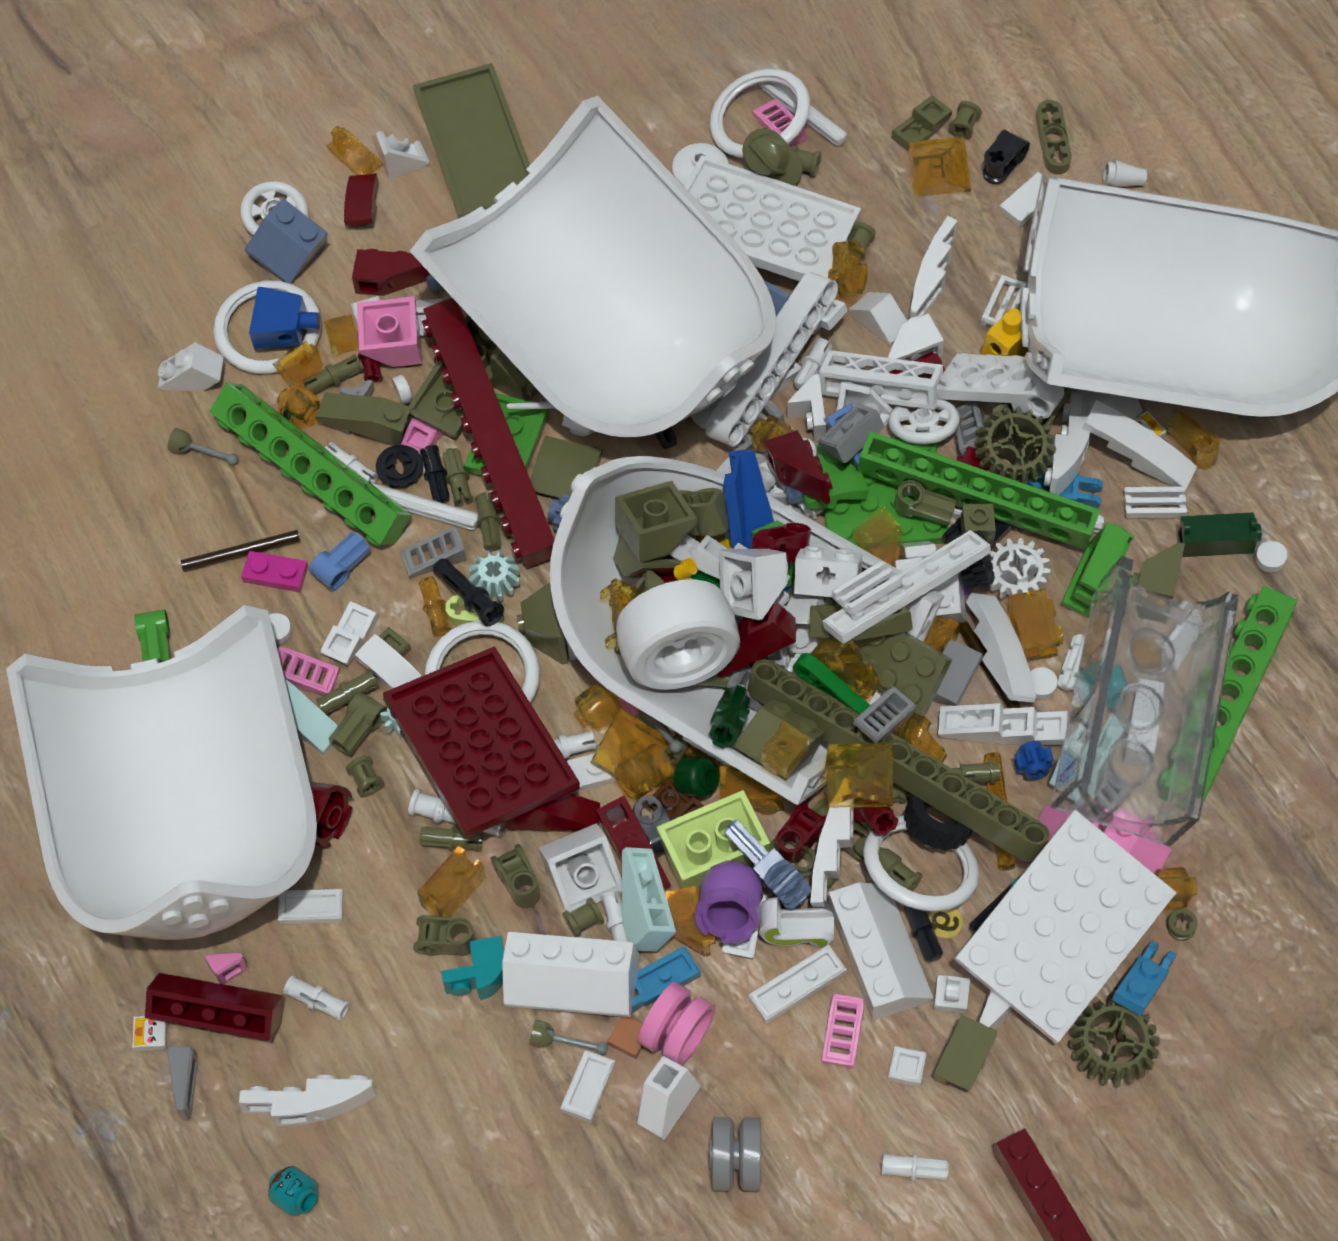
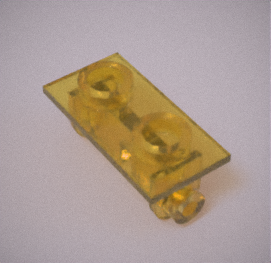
[326,126,383,175]

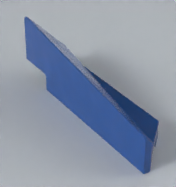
[723,450,792,593]

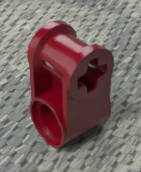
[751,522,811,563]
[776,801,827,864]

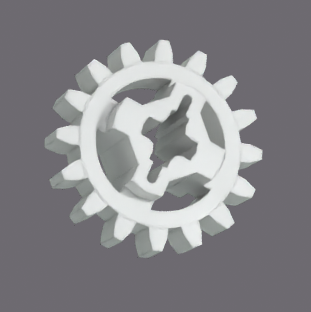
[990,538,1051,602]

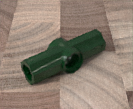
[709,685,750,748]

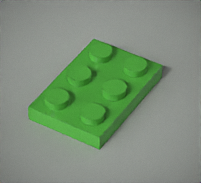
[464,393,549,476]

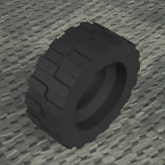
[904,794,973,850]

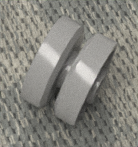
[710,1117,761,1191]

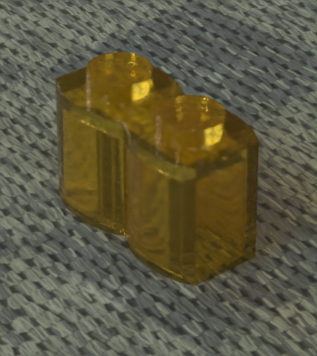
[810,638,880,699]

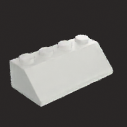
[828,882,934,1021]
[502,932,640,1017]

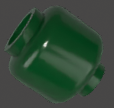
[673,756,720,798]

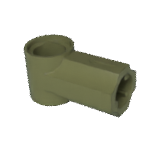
[895,480,957,526]
[328,692,387,756]

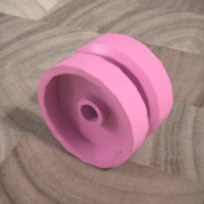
[638,982,715,1066]

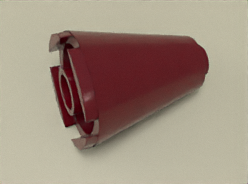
[309,781,352,847]

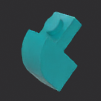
[441,936,504,1000]

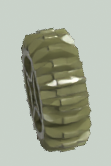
[974,406,1056,484]
[1070,999,1160,1088]

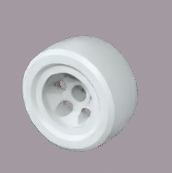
[616,579,740,690]

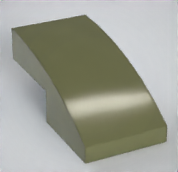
[891,95,952,154]

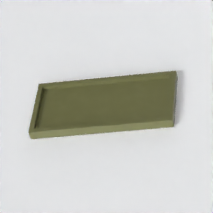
[413,63,530,218]

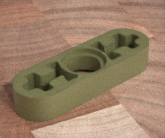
[1036,100,1071,175]

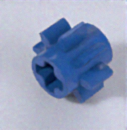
[1014,741,1054,780]

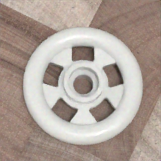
[240,181,309,235]
[889,399,960,445]

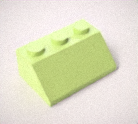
[657,790,770,895]

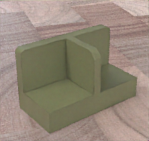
[934,1015,997,1090]

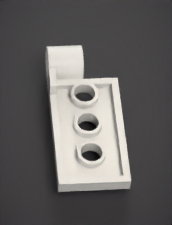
[937,353,1064,419]

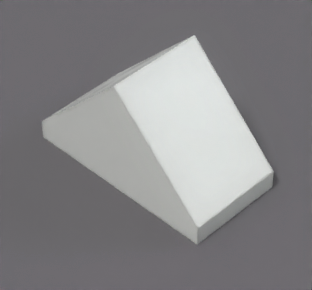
[848,292,907,347]

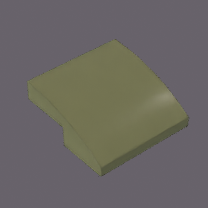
[530,436,603,499]

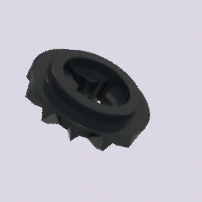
[376,445,423,488]

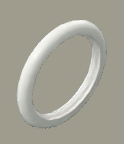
[710,68,810,158]
[213,280,322,374]
[425,620,540,703]
[863,815,979,912]

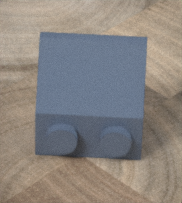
[245,198,328,284]

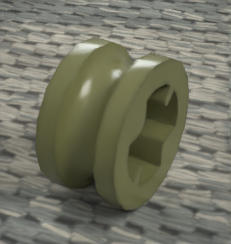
[1167,908,1198,941]

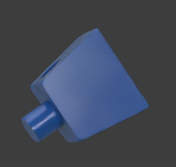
[249,287,320,349]

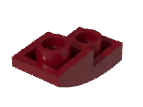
[344,173,379,226]

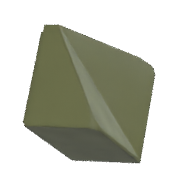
[809,604,843,638]

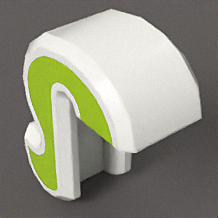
[759,897,834,947]

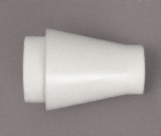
[1103,160,1147,187]

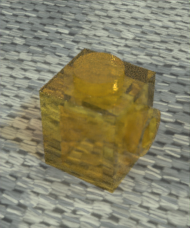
[273,341,323,387]

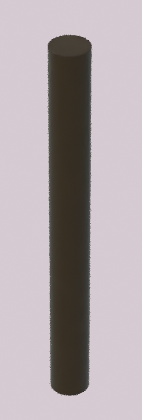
[180,530,300,572]
[954,620,1022,708]

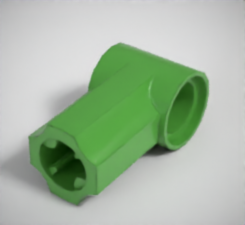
[134,609,170,663]

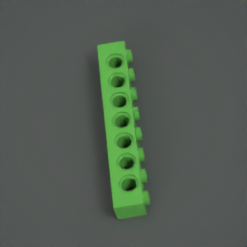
[209,382,412,546]
[858,431,1100,550]
[1161,586,1297,815]

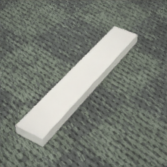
[823,530,991,644]

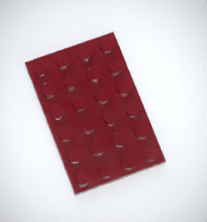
[383,646,580,839]

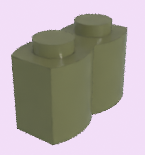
[679,488,729,538]

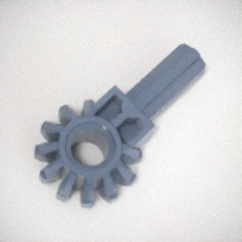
[724,820,811,910]

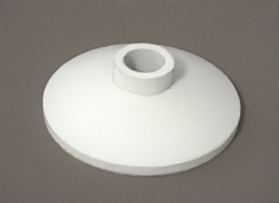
[672,143,728,186]

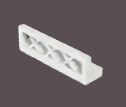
[819,350,943,410]

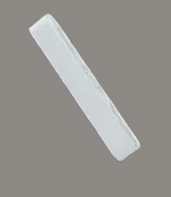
[705,272,838,447]

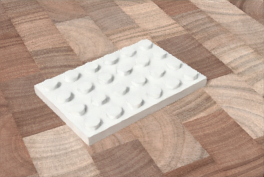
[684,155,861,281]
[954,810,1177,1044]

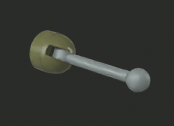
[168,428,238,465]
[637,709,682,753]
[529,1019,609,1055]

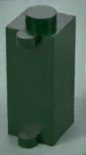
[1178,512,1262,557]

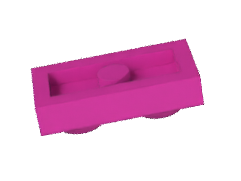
[241,551,309,593]

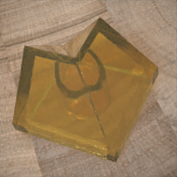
[908,137,971,197]
[825,743,893,808]

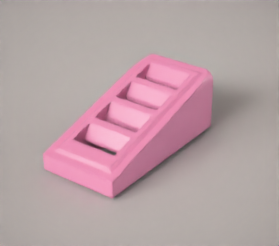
[753,99,806,148]
[278,646,340,695]
[822,994,865,1068]

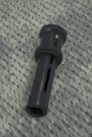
[433,558,504,626]

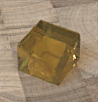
[324,314,359,356]

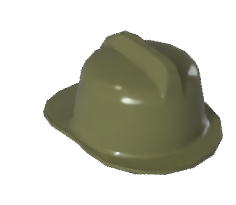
[742,128,802,186]

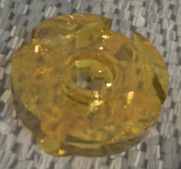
[828,240,868,299]

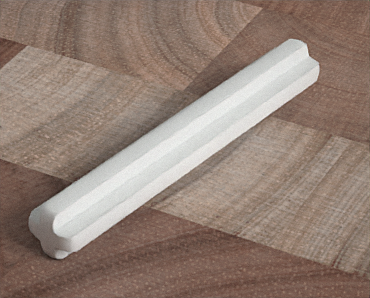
[759,82,847,146]
[371,483,479,530]

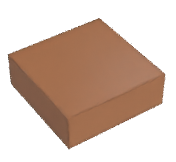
[607,1017,644,1059]

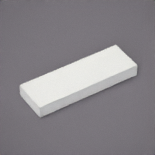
[748,945,847,1024]

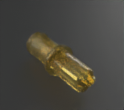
[419,576,451,637]

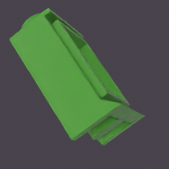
[1061,522,1135,619]

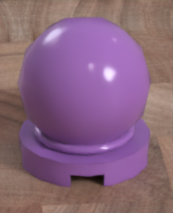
[695,860,763,943]

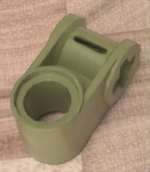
[490,844,540,908]
[413,915,477,956]

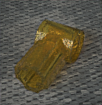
[1165,412,1220,469]

